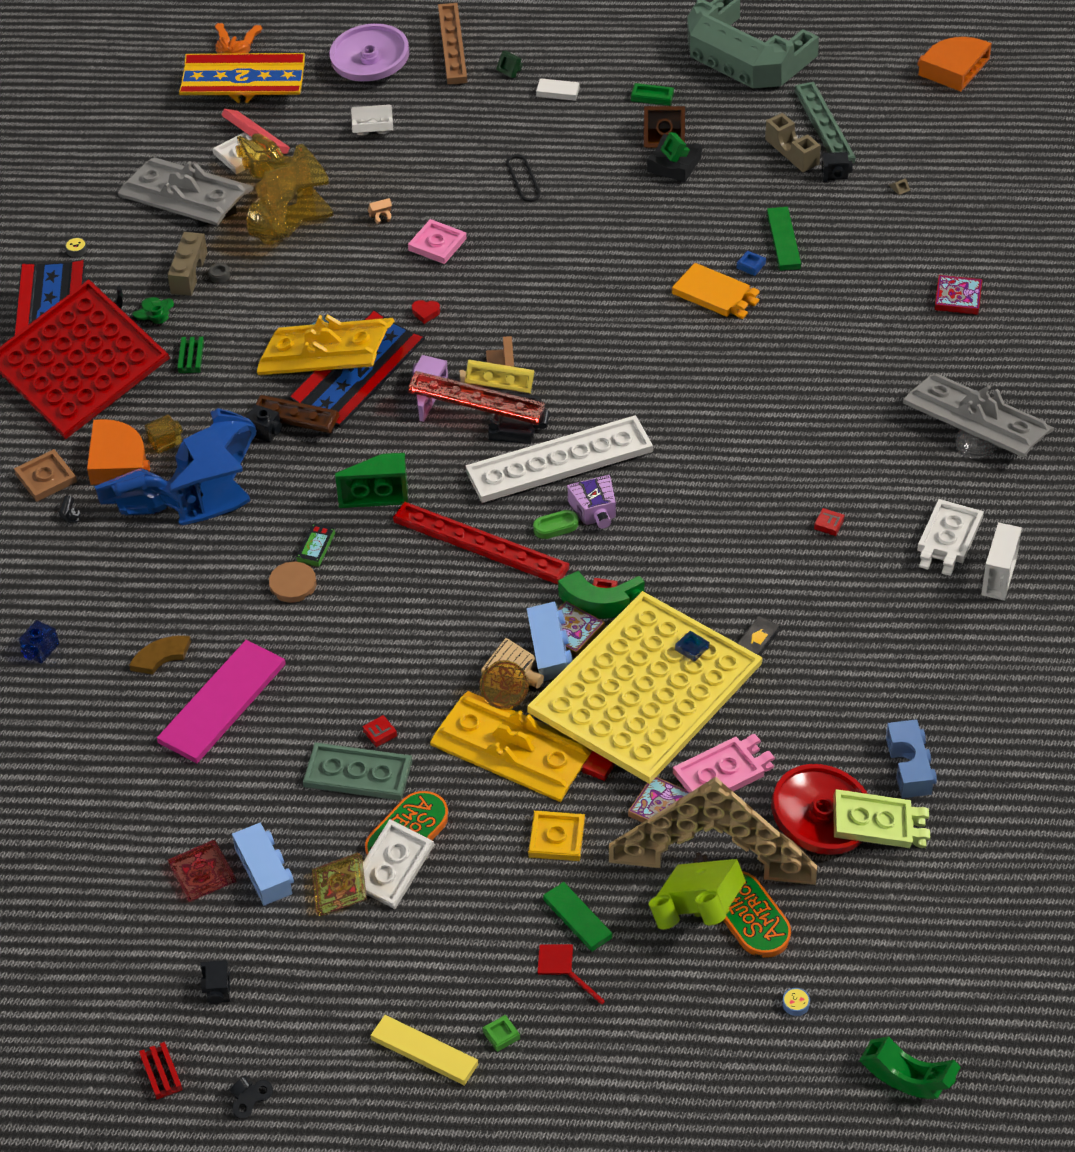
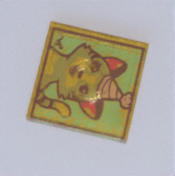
[312,852,367,916]

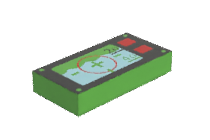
[296,523,335,567]

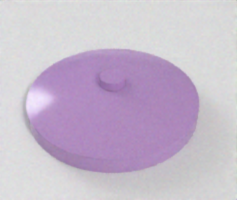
[330,24,409,81]

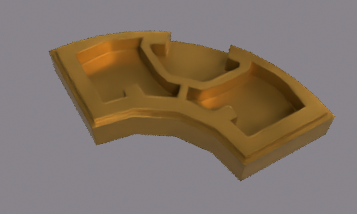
[129,636,191,675]

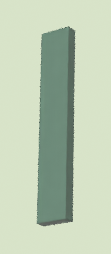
[795,82,856,163]

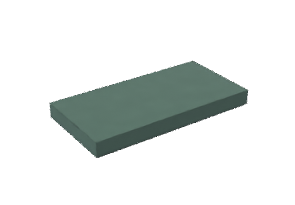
[303,742,413,801]

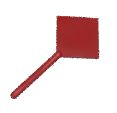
[538,944,605,1004]

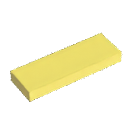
[464,360,534,394]

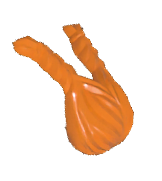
[215,23,262,54]

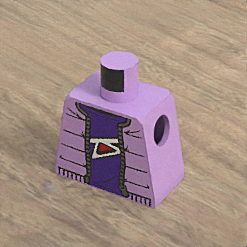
[567,475,616,529]

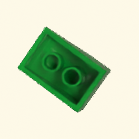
[335,453,408,508]

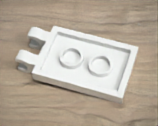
[917,499,984,576]

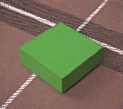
[483,1015,520,1052]

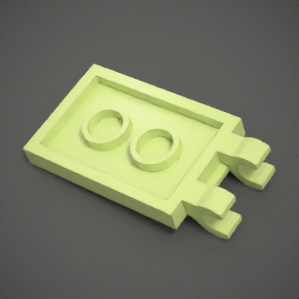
[833,789,930,848]

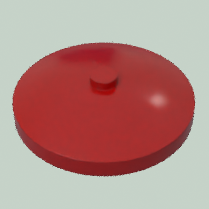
[771,764,868,855]

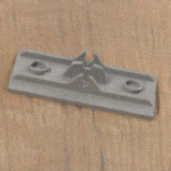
[118,157,254,226]
[903,374,1054,458]

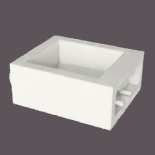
[981,522,1022,601]

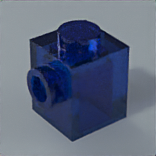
[19,620,59,663]

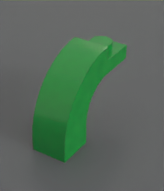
[558,571,645,619]
[859,1036,961,1099]

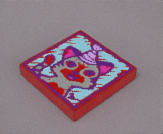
[935,275,982,315]

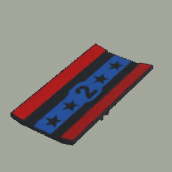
[14,259,86,336]
[289,310,425,428]

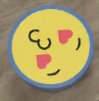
[782,988,810,1016]

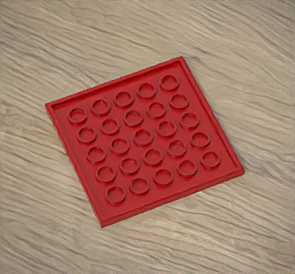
[0,279,170,439]

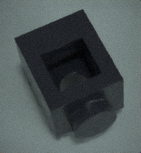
[821,152,853,183]
[200,960,230,1005]

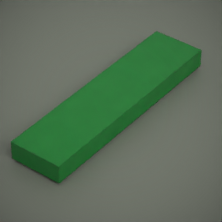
[767,207,801,271]

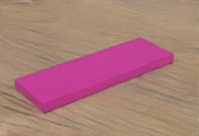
[157,640,286,764]

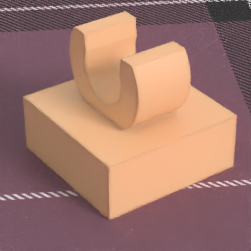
[368,198,392,224]

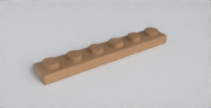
[438,3,467,85]

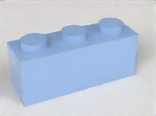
[527,601,573,681]
[232,822,294,906]

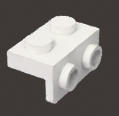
[351,105,393,135]

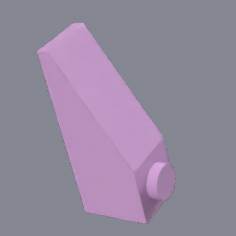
[412,355,448,422]

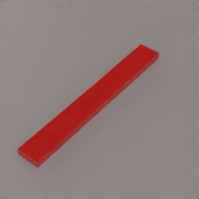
[393,502,569,584]

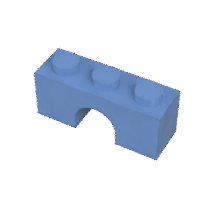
[886,720,937,798]

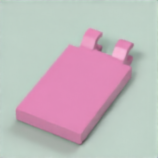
[673,734,775,793]

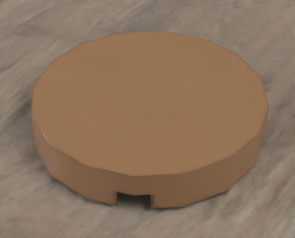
[269,561,317,603]

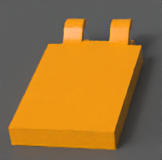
[672,263,760,319]

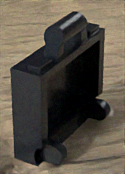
[488,390,550,444]

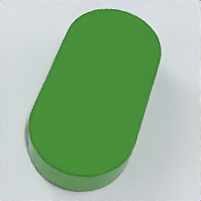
[533,510,579,539]

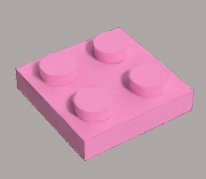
[408,219,467,264]

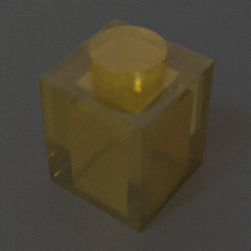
[145,414,183,454]

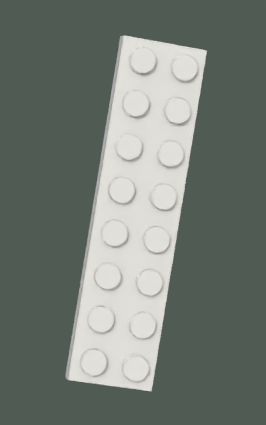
[465,415,653,503]

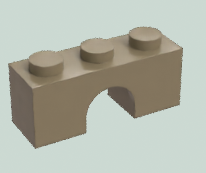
[765,113,821,172]
[168,232,207,296]

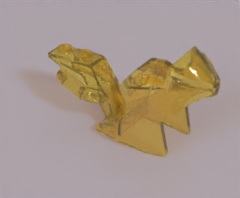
[235,134,334,245]

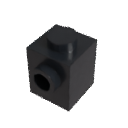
[246,404,282,443]

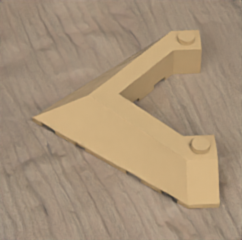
[609,777,817,885]

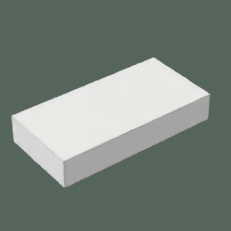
[536,79,580,101]

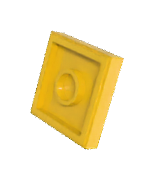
[528,811,585,861]

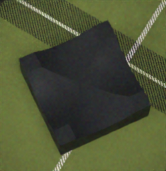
[647,134,702,182]

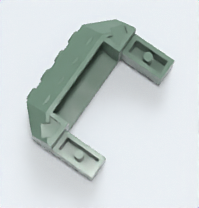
[687,0,819,88]

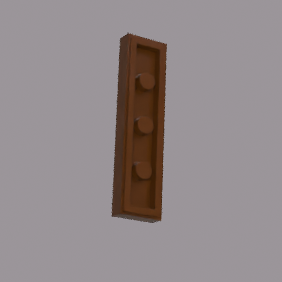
[256,395,340,433]

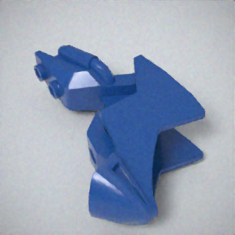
[94,408,256,525]

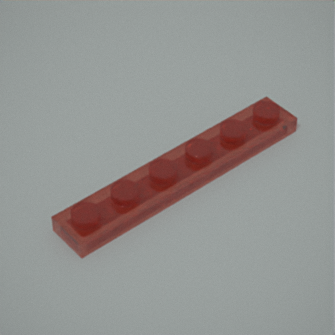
[408,371,545,425]

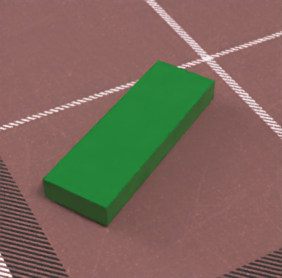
[543,882,612,952]

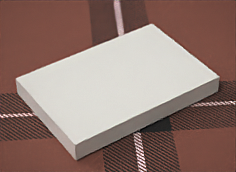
[351,819,435,909]

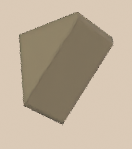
[889,178,910,195]

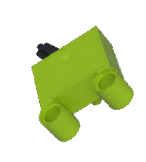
[649,852,746,929]

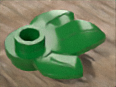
[132,297,174,324]

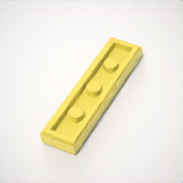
[371,1015,478,1086]

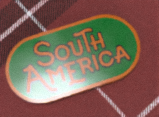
[365,791,448,855]
[723,871,791,958]

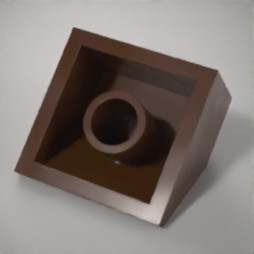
[644,106,685,148]

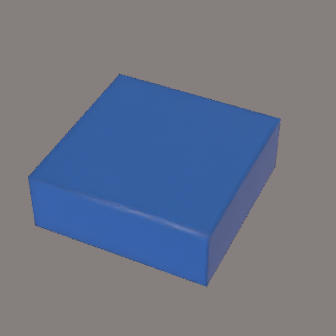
[736,251,766,276]

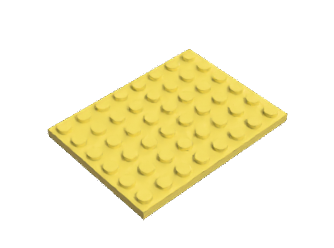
[527,591,763,784]

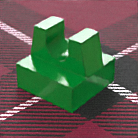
[660,132,690,162]

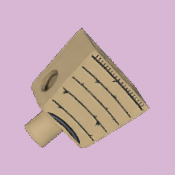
[481,638,544,694]

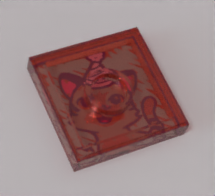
[168,839,236,902]

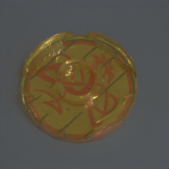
[480,660,529,710]

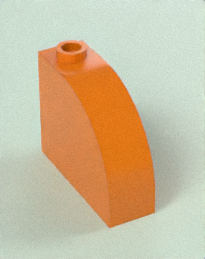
[918,37,992,91]
[87,419,150,485]

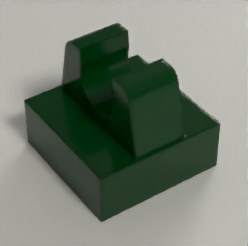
[496,51,523,78]

